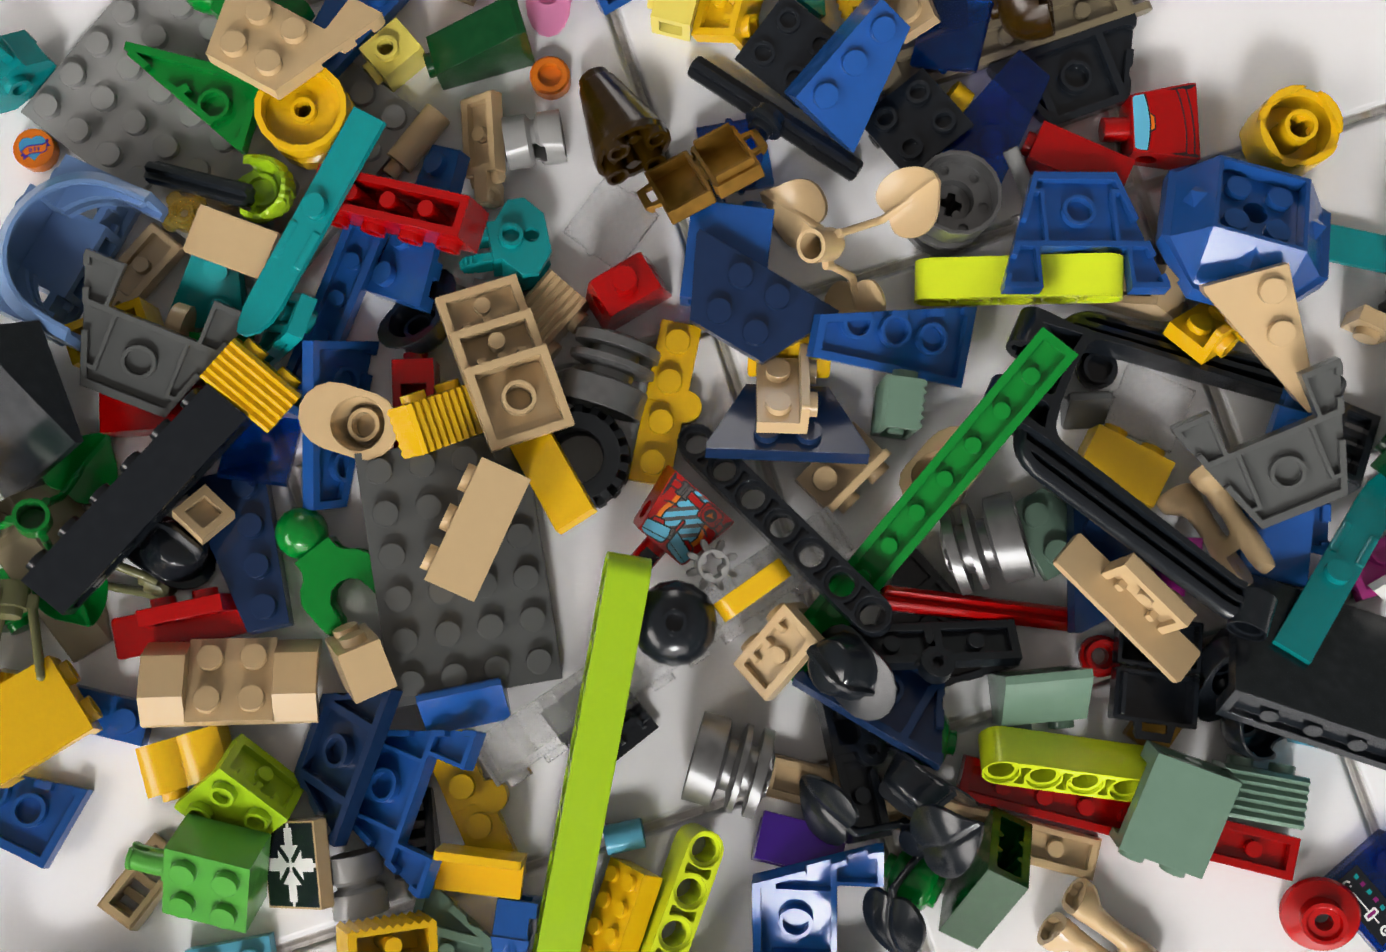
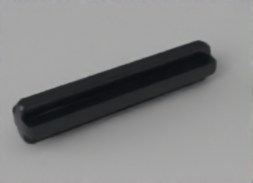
[143,161,256,207]

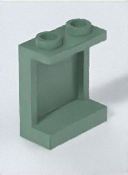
[1109,740,1243,879]

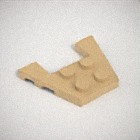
[205,0,386,100]

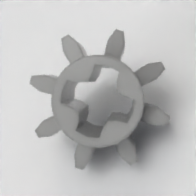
[686,539,738,591]

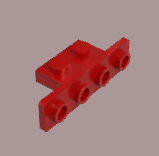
[111,587,248,660]

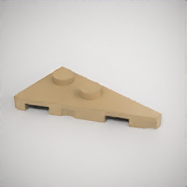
[1199,262,1312,413]

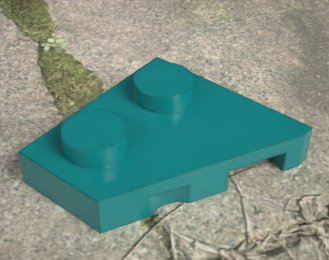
[165,255,247,328]
[259,293,318,367]

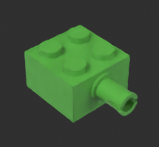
[124,813,271,934]

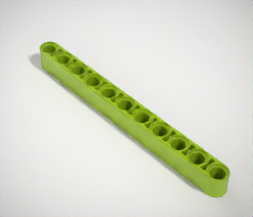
[532,551,652,952]

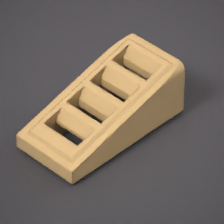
[97,832,168,931]

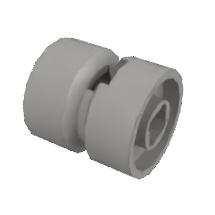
[502,109,568,171]
[330,847,390,922]

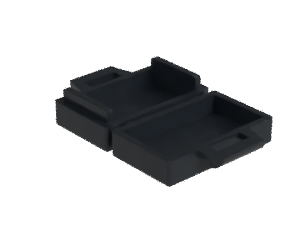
[1108,621,1204,744]

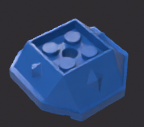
[1155,155,1331,306]

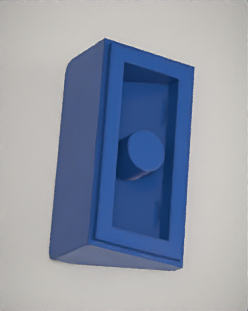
[415,677,511,731]

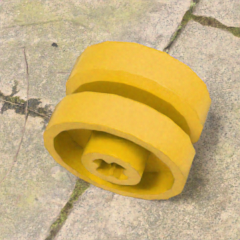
[254,67,356,170]

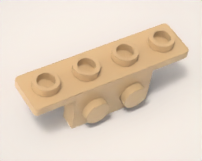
[1053,533,1200,683]

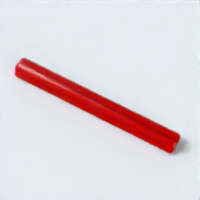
[880,585,1067,631]

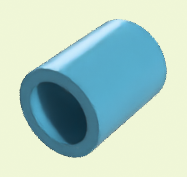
[603,818,646,855]

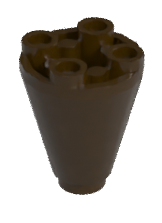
[579,67,671,186]

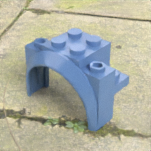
[0,154,170,352]

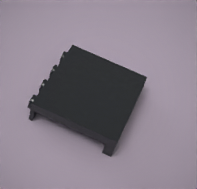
[1215,574,1386,770]

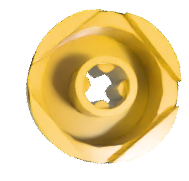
[1239,85,1343,176]

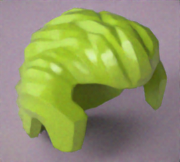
[236,154,296,224]

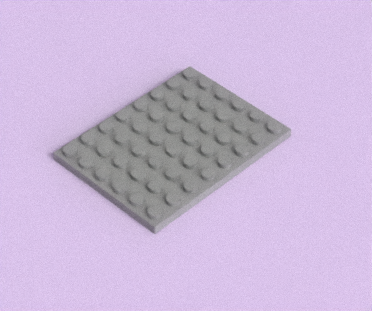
[21,0,420,290]

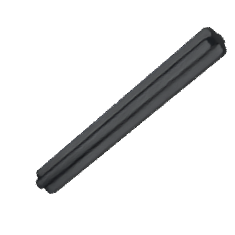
[687,56,864,181]

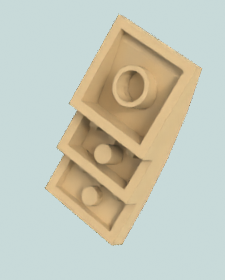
[435,273,575,453]

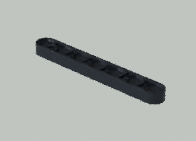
[677,423,893,638]

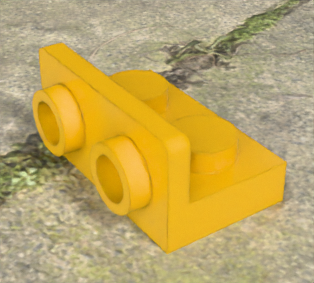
[691,0,764,51]
[1162,302,1244,365]

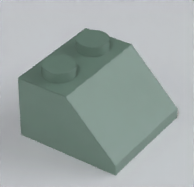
[987,665,1094,730]

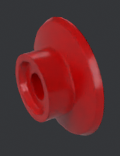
[1279,877,1361,951]

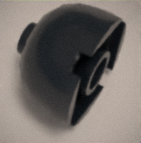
[638,580,718,667]

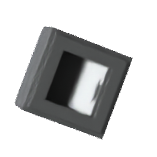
[1060,391,1112,430]

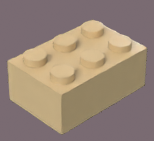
[420,457,531,602]

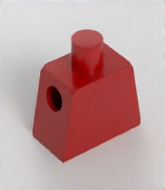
[585,252,672,330]

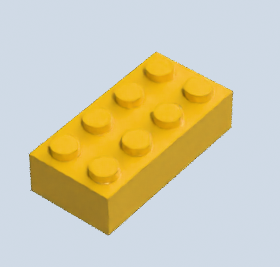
[581,857,663,952]

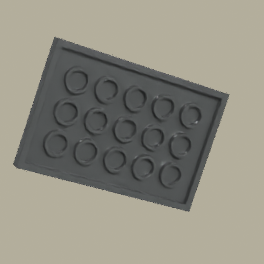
[354,435,563,708]

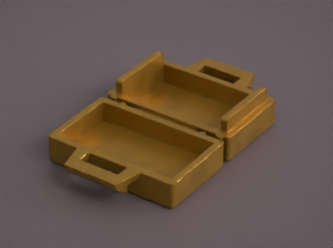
[636,123,768,225]

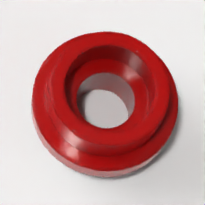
[1078,635,1120,677]

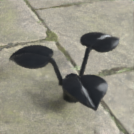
[799,774,985,952]

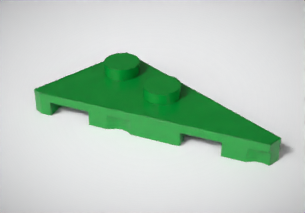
[124,41,258,155]

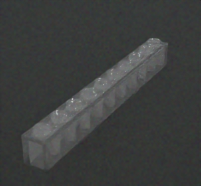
[478,506,855,787]

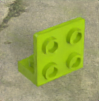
[174,733,304,834]

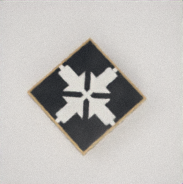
[267,818,335,910]

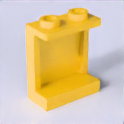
[0,655,103,788]

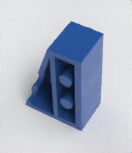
[784,0,911,153]

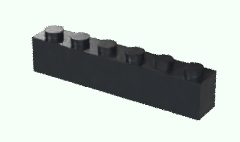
[21,384,253,615]

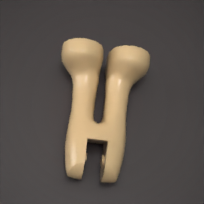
[1156,465,1275,586]
[1037,877,1158,952]

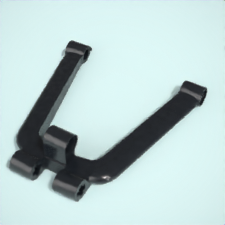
[983,306,1347,642]

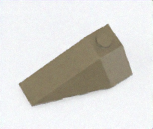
[0,484,113,663]

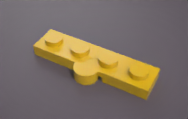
[628,319,702,485]
[433,729,527,875]

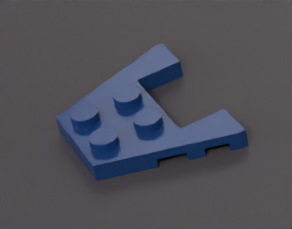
[1000,171,1171,295]
[352,730,486,899]
[752,843,884,952]

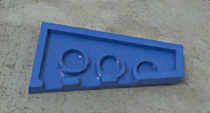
[806,306,977,388]
[0,776,94,869]

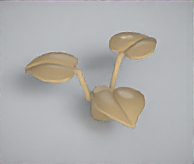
[760,166,941,313]

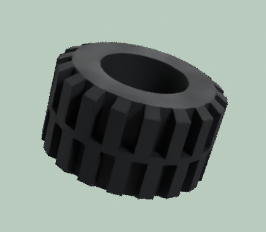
[553,404,632,509]

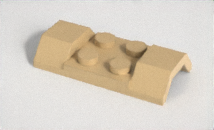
[136,637,323,728]

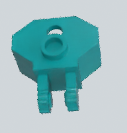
[0,30,57,114]
[459,197,552,292]

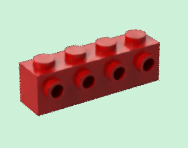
[315,163,489,255]

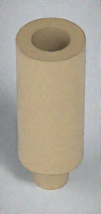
[383,104,450,180]

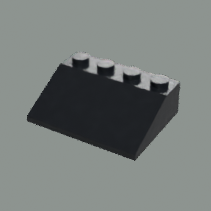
[0,320,84,498]

